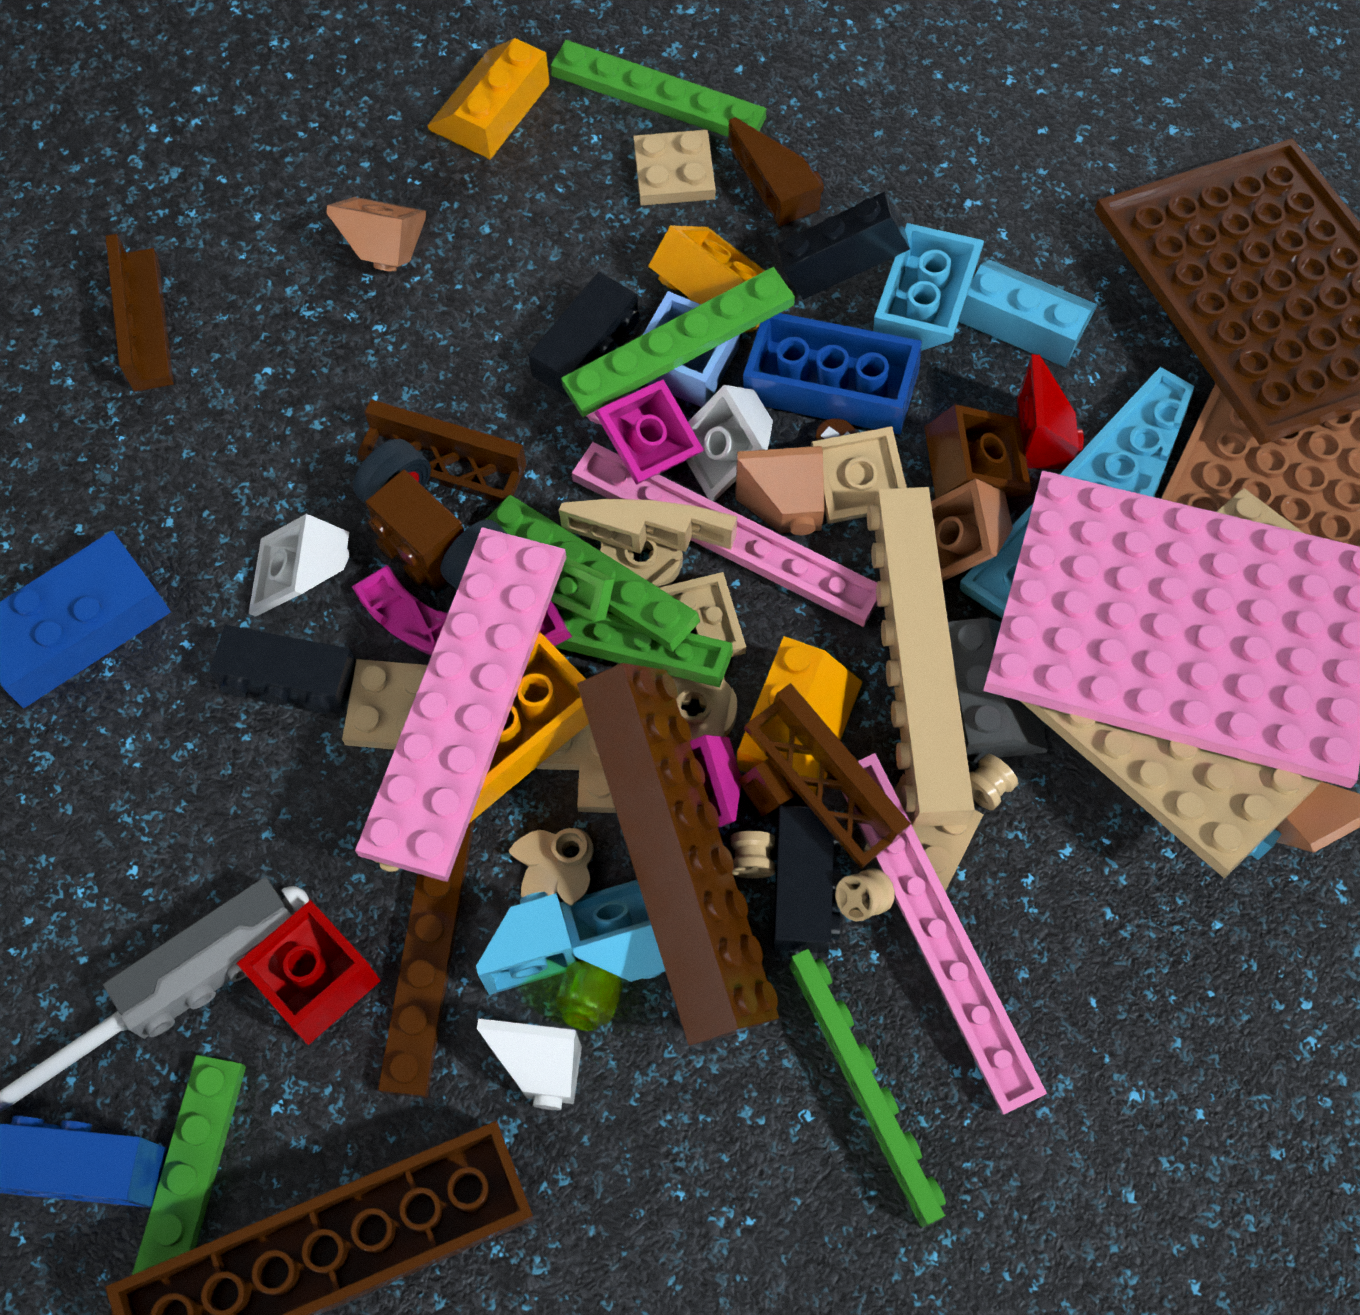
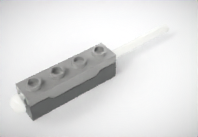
[0,876,309,1113]

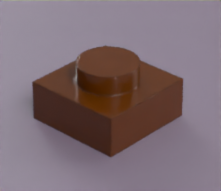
[738,758,793,817]

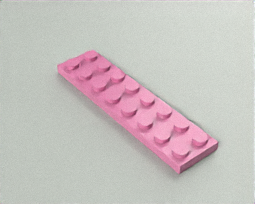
[355,527,566,882]

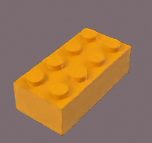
[469,632,589,823]

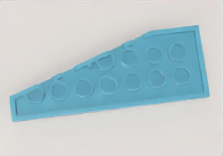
[960,367,1194,619]

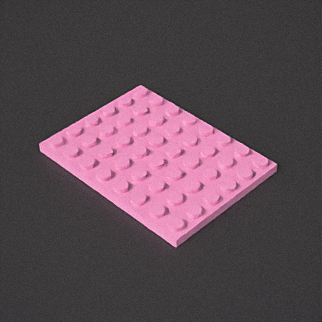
[983,470,1360,788]

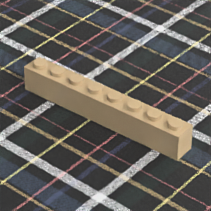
[867,487,975,827]

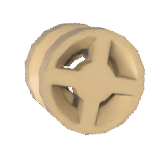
[969,754,1018,810]
[730,831,775,878]
[835,868,895,922]

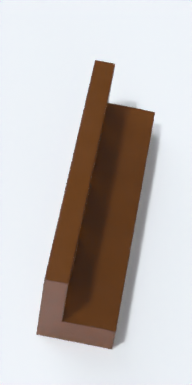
[105,234,174,392]
[357,399,527,503]
[744,683,911,869]

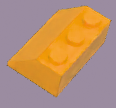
[428,38,550,159]
[648,225,793,333]
[737,636,862,795]

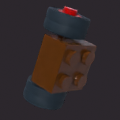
[353,439,508,593]

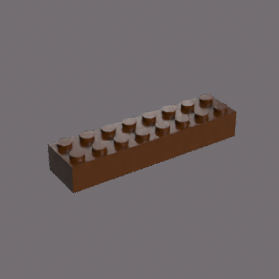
[577,663,779,1046]
[105,1120,533,1315]

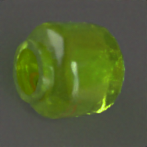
[555,961,623,1031]

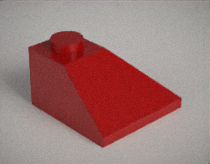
[1017,354,1084,469]

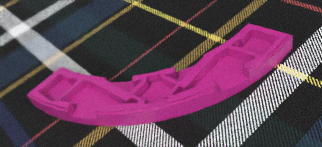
[352,565,572,655]

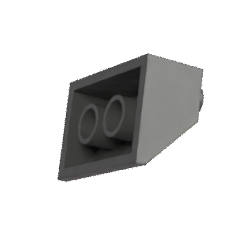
[948,618,1048,762]

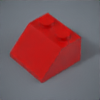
[237,900,381,1045]

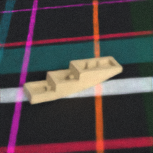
[559,499,737,554]

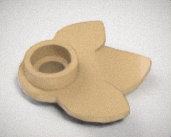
[509,828,594,906]

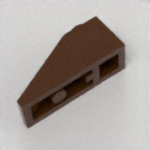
[728,117,824,227]

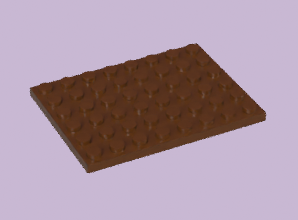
[1094,138,1360,445]

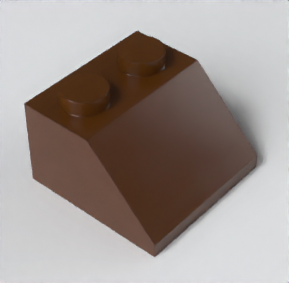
[924,404,1032,499]

